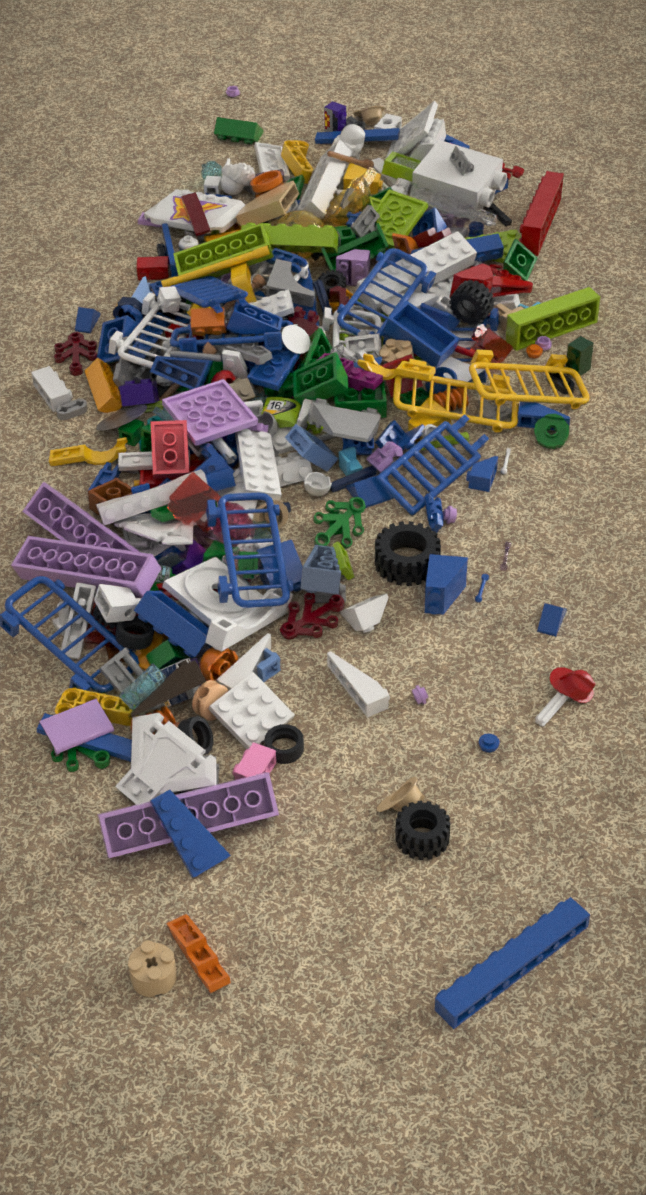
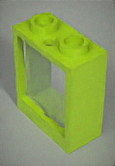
[381,151,421,183]

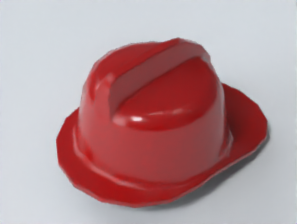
[549,667,596,703]

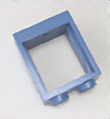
[285,424,339,472]

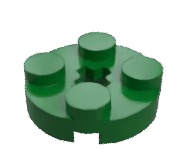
[534,414,569,449]

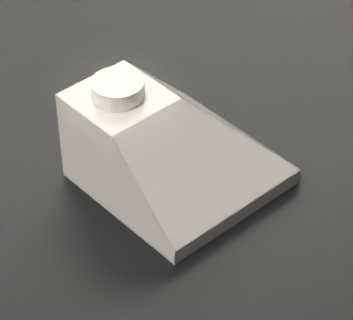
[340,594,388,633]

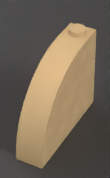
[236,180,299,226]

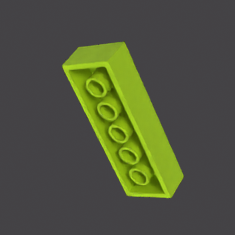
[173,223,274,282]
[241,223,339,253]
[505,287,601,351]

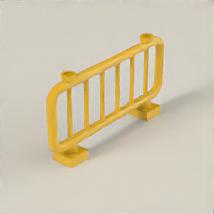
[469,350,590,409]
[393,359,519,433]

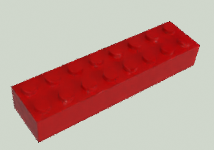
[519,171,564,256]

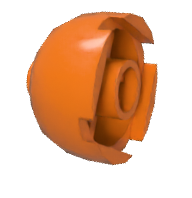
[199,647,238,682]

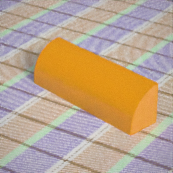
[85,358,122,413]

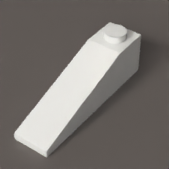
[61,582,97,660]
[217,633,271,690]
[327,651,390,718]

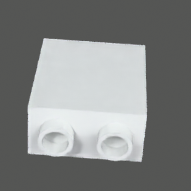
[412,140,507,217]

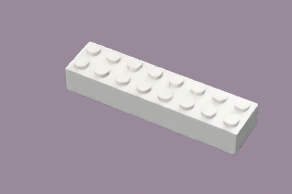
[292,140,352,227]
[355,231,477,313]

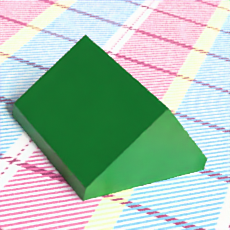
[503,239,538,281]

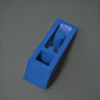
[517,402,570,430]

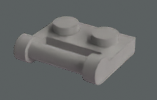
[99,647,149,698]

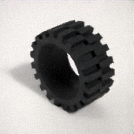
[375,521,441,586]

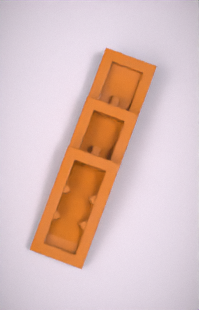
[392,233,419,254]
[166,914,231,993]

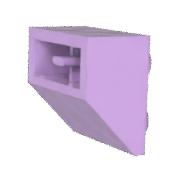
[336,249,370,286]

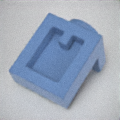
[257,648,281,682]

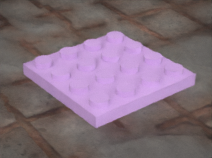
[162,379,258,446]

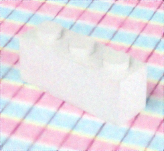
[31,366,73,412]

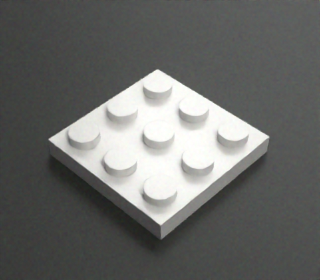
[208,672,295,749]

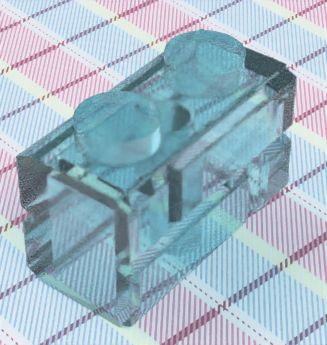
[119,663,166,710]

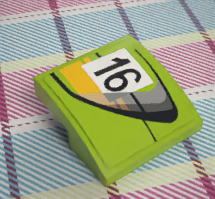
[261,397,302,428]

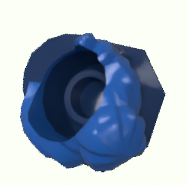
[113,297,147,333]

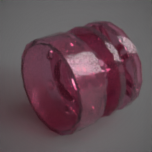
[211,502,255,548]

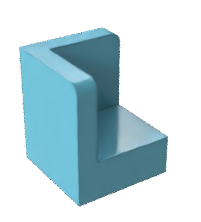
[339,447,363,476]

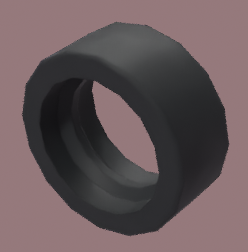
[115,616,154,650]
[178,716,214,755]
[265,724,304,764]

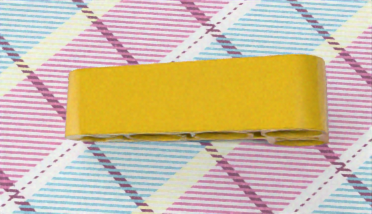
[281,140,313,184]
[231,262,257,303]
[55,688,139,726]

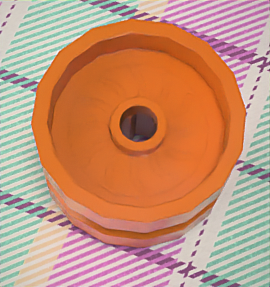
[250,170,284,198]

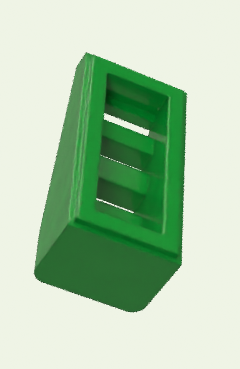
[400,387,429,406]

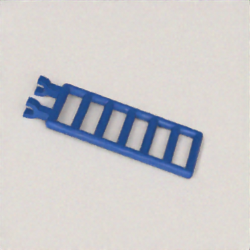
[170,276,248,313]
[376,414,489,515]

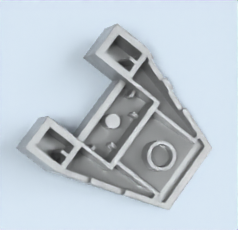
[307,398,381,442]

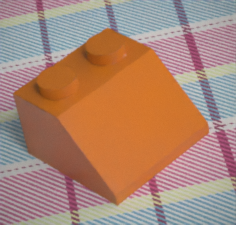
[191,307,228,336]

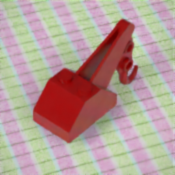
[449,263,533,298]

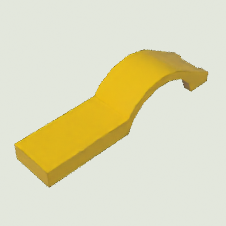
[357,353,436,381]
[49,437,127,466]

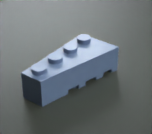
[300,545,341,595]

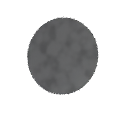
[96,405,147,431]

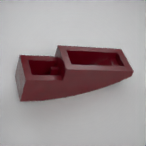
[181,192,211,236]
[412,228,452,247]

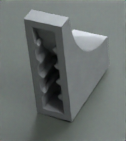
[266,259,315,307]

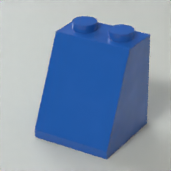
[256,539,303,592]
[424,554,468,615]

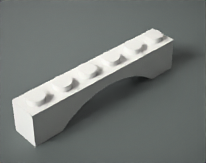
[96,469,210,525]
[206,588,293,652]

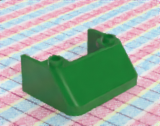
[321,223,389,272]

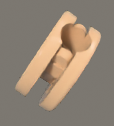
[192,680,229,721]

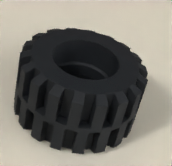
[449,280,495,325]
[395,801,451,860]

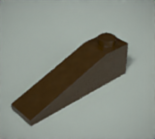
[128,659,206,719]

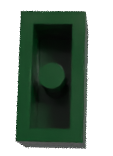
[566,336,594,376]

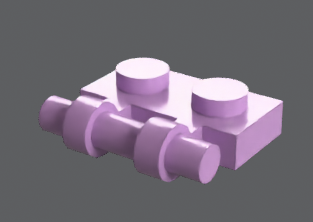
[366,442,403,472]

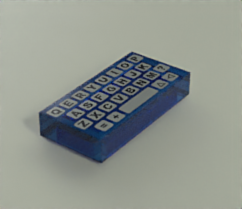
[154,545,187,568]

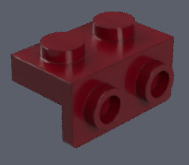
[329,286,349,317]

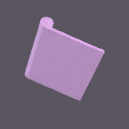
[39,699,114,755]

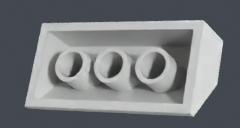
[409,118,446,161]

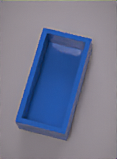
[384,301,460,368]
[134,591,213,658]

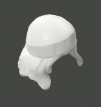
[331,124,365,160]
[220,158,255,195]

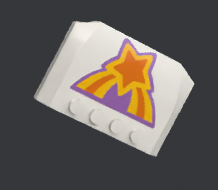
[144,189,245,233]

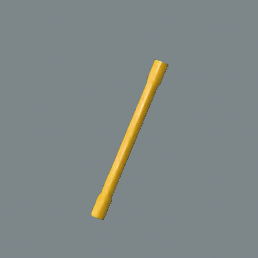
[161,245,270,287]

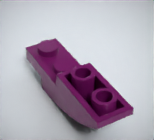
[318,353,383,391]

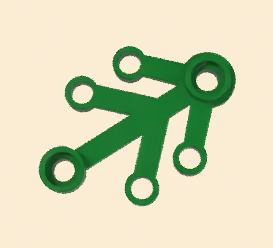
[313,497,366,549]
[47,736,110,772]

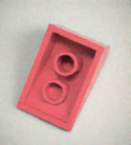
[151,420,189,479]

